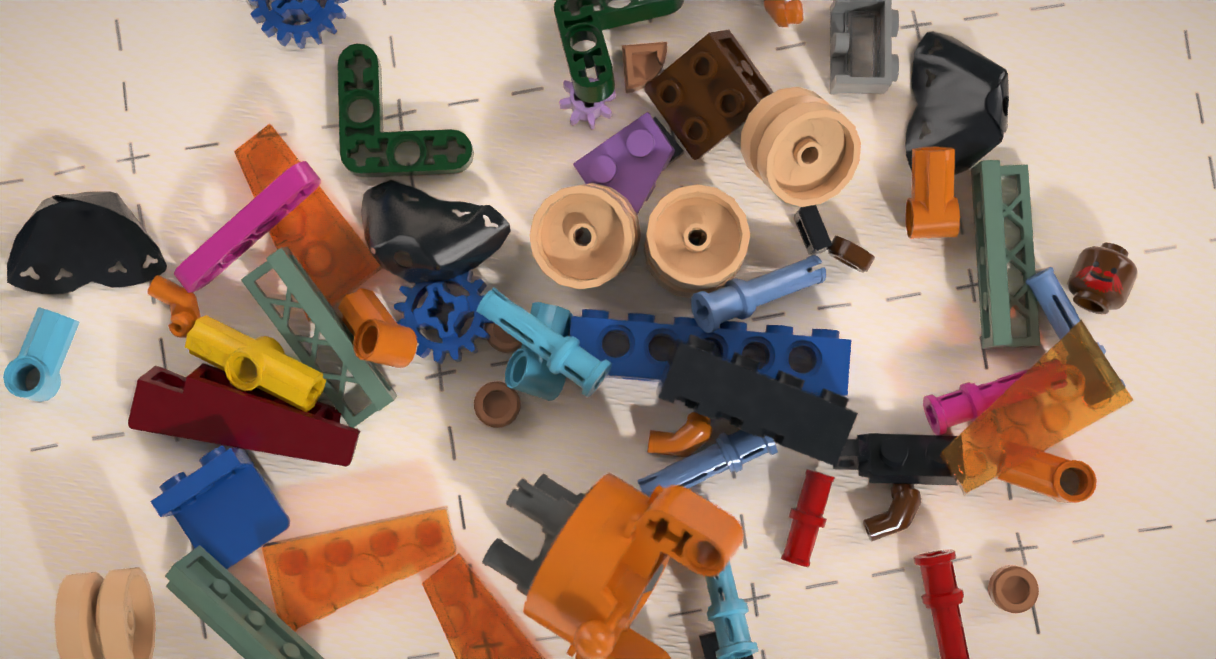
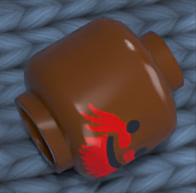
[1067,242,1138,315]

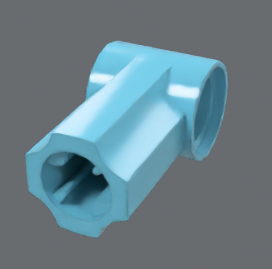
[505,302,573,401]
[3,307,80,402]

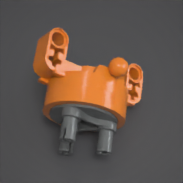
[482,473,744,659]

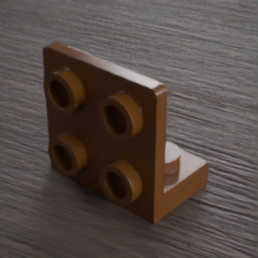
[644,29,774,160]

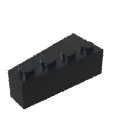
[656,334,858,467]

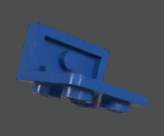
[150,445,291,570]

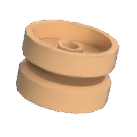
[740,87,861,207]
[529,183,641,290]
[644,184,750,298]
[54,567,156,659]

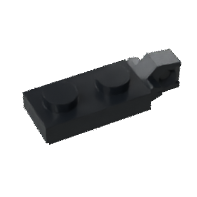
[833,433,965,486]

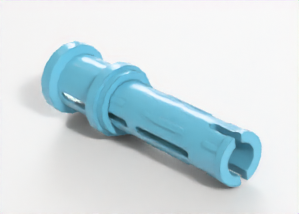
[477,288,612,398]
[705,561,759,659]

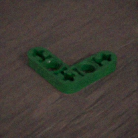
[554,0,684,103]
[337,43,474,178]

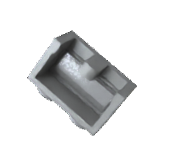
[830,0,899,95]

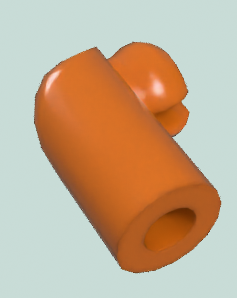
[764,0,804,28]
[147,275,201,338]
[647,412,713,457]

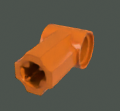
[905,146,960,239]
[338,288,417,368]
[995,440,1097,503]

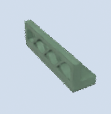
[971,160,1041,349]
[241,247,398,428]
[165,545,324,659]

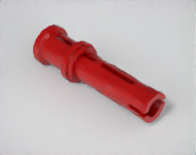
[913,549,970,659]

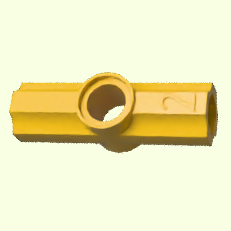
[185,315,326,412]

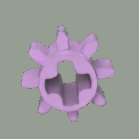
[559,77,616,130]

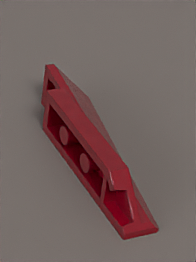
[128,363,361,467]

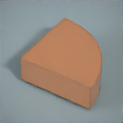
[622,42,667,93]

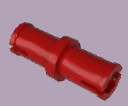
[781,469,835,567]

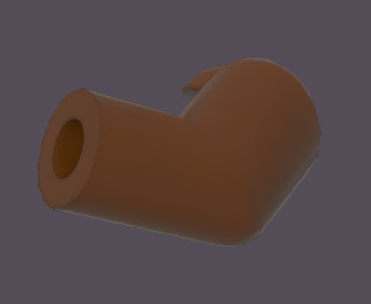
[863,484,922,542]

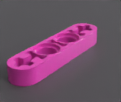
[174,161,322,293]

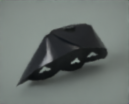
[905,31,1009,176]
[361,179,511,283]
[7,191,167,295]

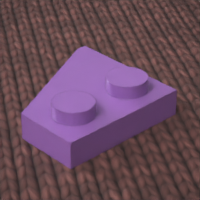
[573,112,675,215]

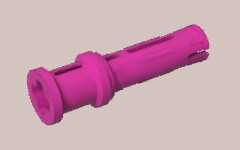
[923,359,1067,436]

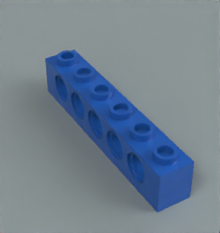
[570,309,852,396]

